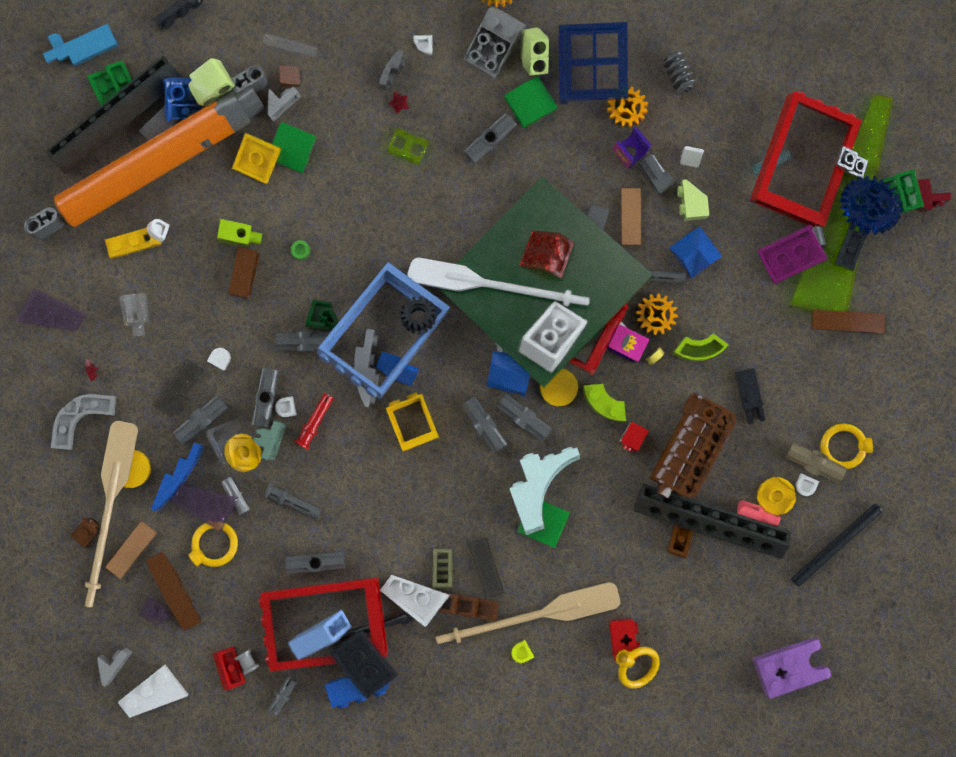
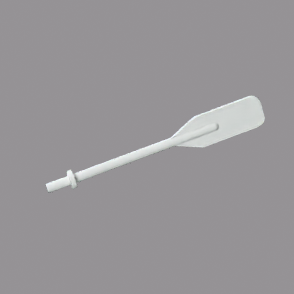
[407,258,589,306]

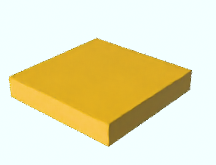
[232,133,281,184]

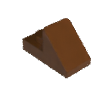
[666,525,693,559]

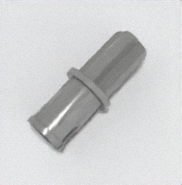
[222,477,250,515]

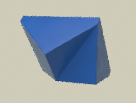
[669,226,722,279]

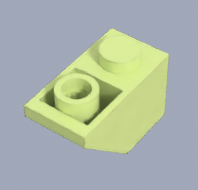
[677,180,709,221]

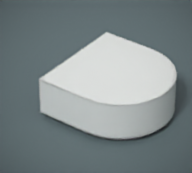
[147,219,170,242]
[207,348,231,371]
[275,396,297,417]
[796,474,819,496]

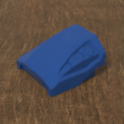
[163,78,204,121]
[486,351,530,397]

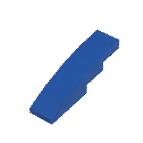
[151,443,205,511]

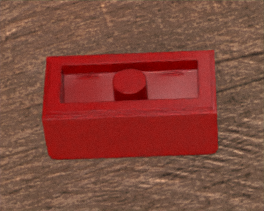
[212,646,246,690]

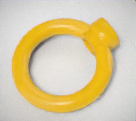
[820,423,873,469]
[188,521,238,567]
[616,647,659,689]

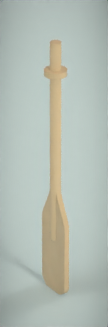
[85,421,138,607]
[436,582,620,644]

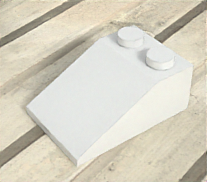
[519,301,587,372]

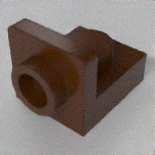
[70,518,100,548]

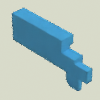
[43,24,119,66]

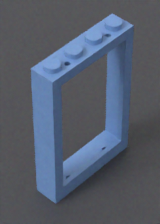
[317,262,450,399]

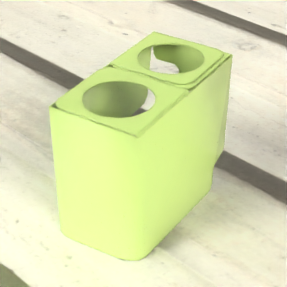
[520,28,549,75]
[188,58,235,107]

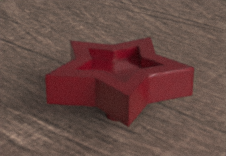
[388,91,409,114]
[85,359,99,381]

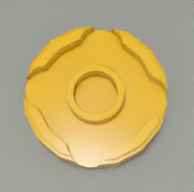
[540,369,578,407]
[224,433,262,472]
[124,450,151,488]
[757,477,796,515]

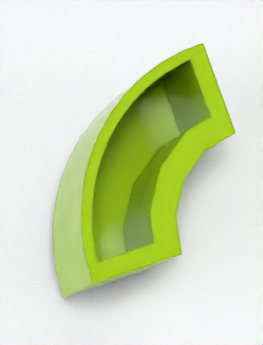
[671,333,728,362]
[582,384,626,422]

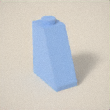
[288,610,351,660]

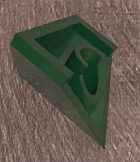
[305,300,345,334]

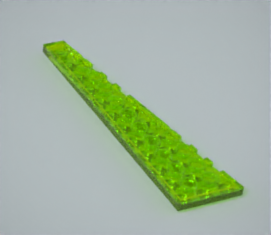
[789,94,893,311]

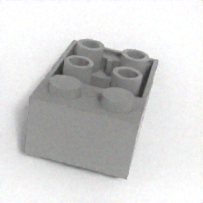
[463,6,526,78]

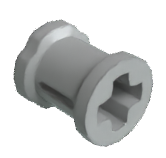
[235,649,259,675]

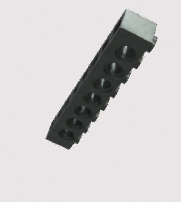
[633,483,791,559]

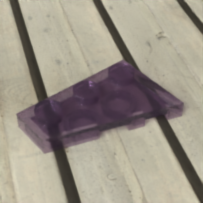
[16,288,86,331]
[172,484,239,531]

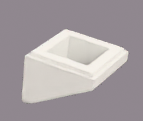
[680,146,704,167]

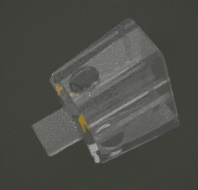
[119,292,150,337]

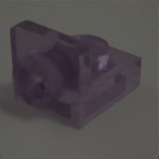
[139,597,170,626]

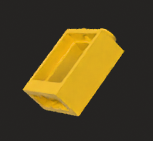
[386,392,439,452]

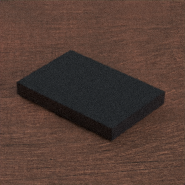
[330,629,398,699]

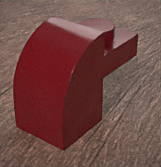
[915,179,951,212]

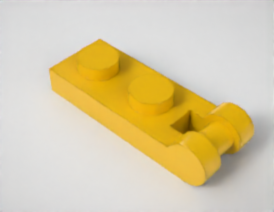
[105,227,161,259]

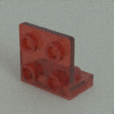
[520,230,574,278]

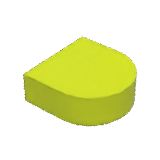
[511,640,534,663]

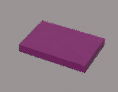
[757,224,828,284]

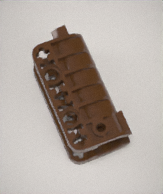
[649,393,736,498]

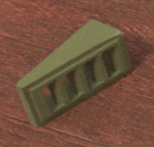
[432,549,453,590]

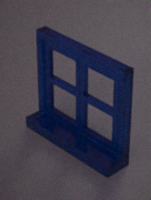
[559,22,628,104]

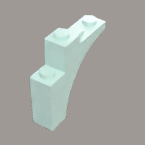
[509,447,580,535]

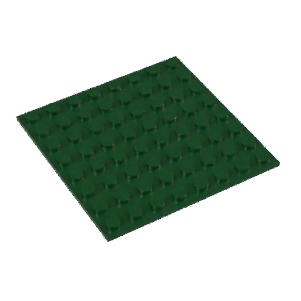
[439,177,653,388]

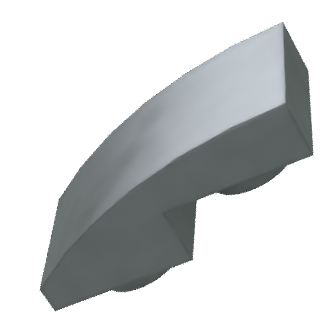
[379,50,406,90]
[139,106,178,140]
[835,146,868,179]

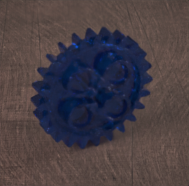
[839,175,903,235]

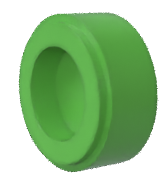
[291,240,310,260]

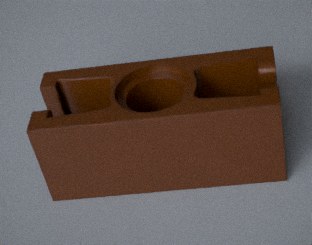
[228,247,260,299]

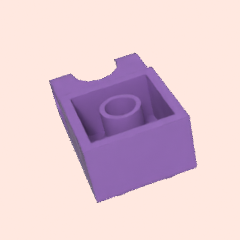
[752,638,831,699]

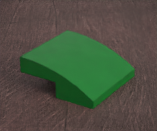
[87,60,132,106]
[504,76,558,129]
[272,122,317,174]
[876,169,924,218]
[517,501,570,548]

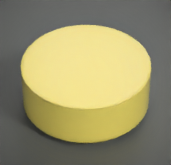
[645,347,664,365]

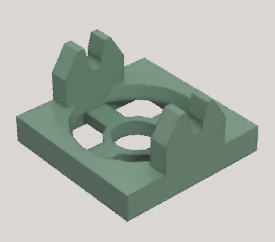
[253,421,287,460]

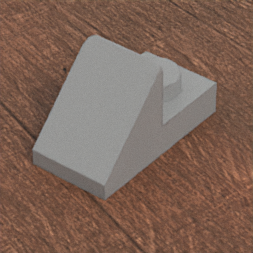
[268,87,301,122]
[97,648,132,687]

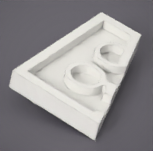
[380,575,449,627]
[118,665,189,718]

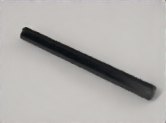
[791,504,882,587]

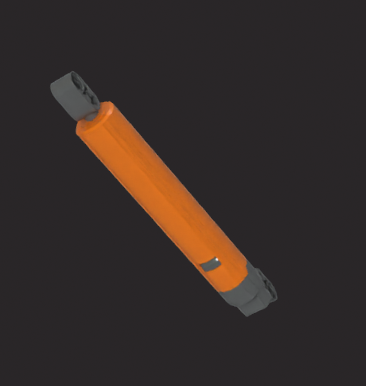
[24,66,268,240]

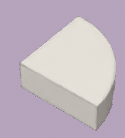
[413,36,432,56]

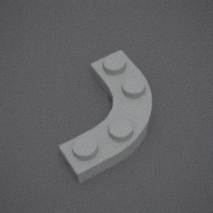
[51,394,116,450]

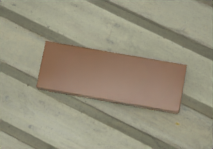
[621,188,641,246]
[105,521,158,579]

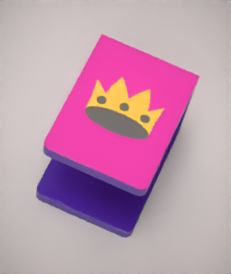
[613,127,651,168]
[607,325,650,363]

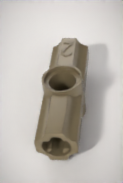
[786,442,847,484]

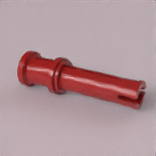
[293,393,335,450]

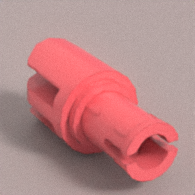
[737,500,780,527]

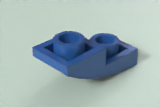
[376,352,418,386]

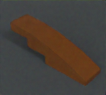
[811,310,885,334]
[146,551,201,631]
[436,590,499,621]

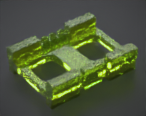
[387,127,430,165]

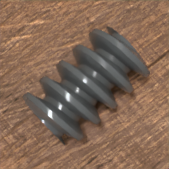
[663,51,697,95]

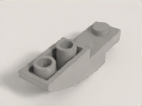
[354,329,379,408]

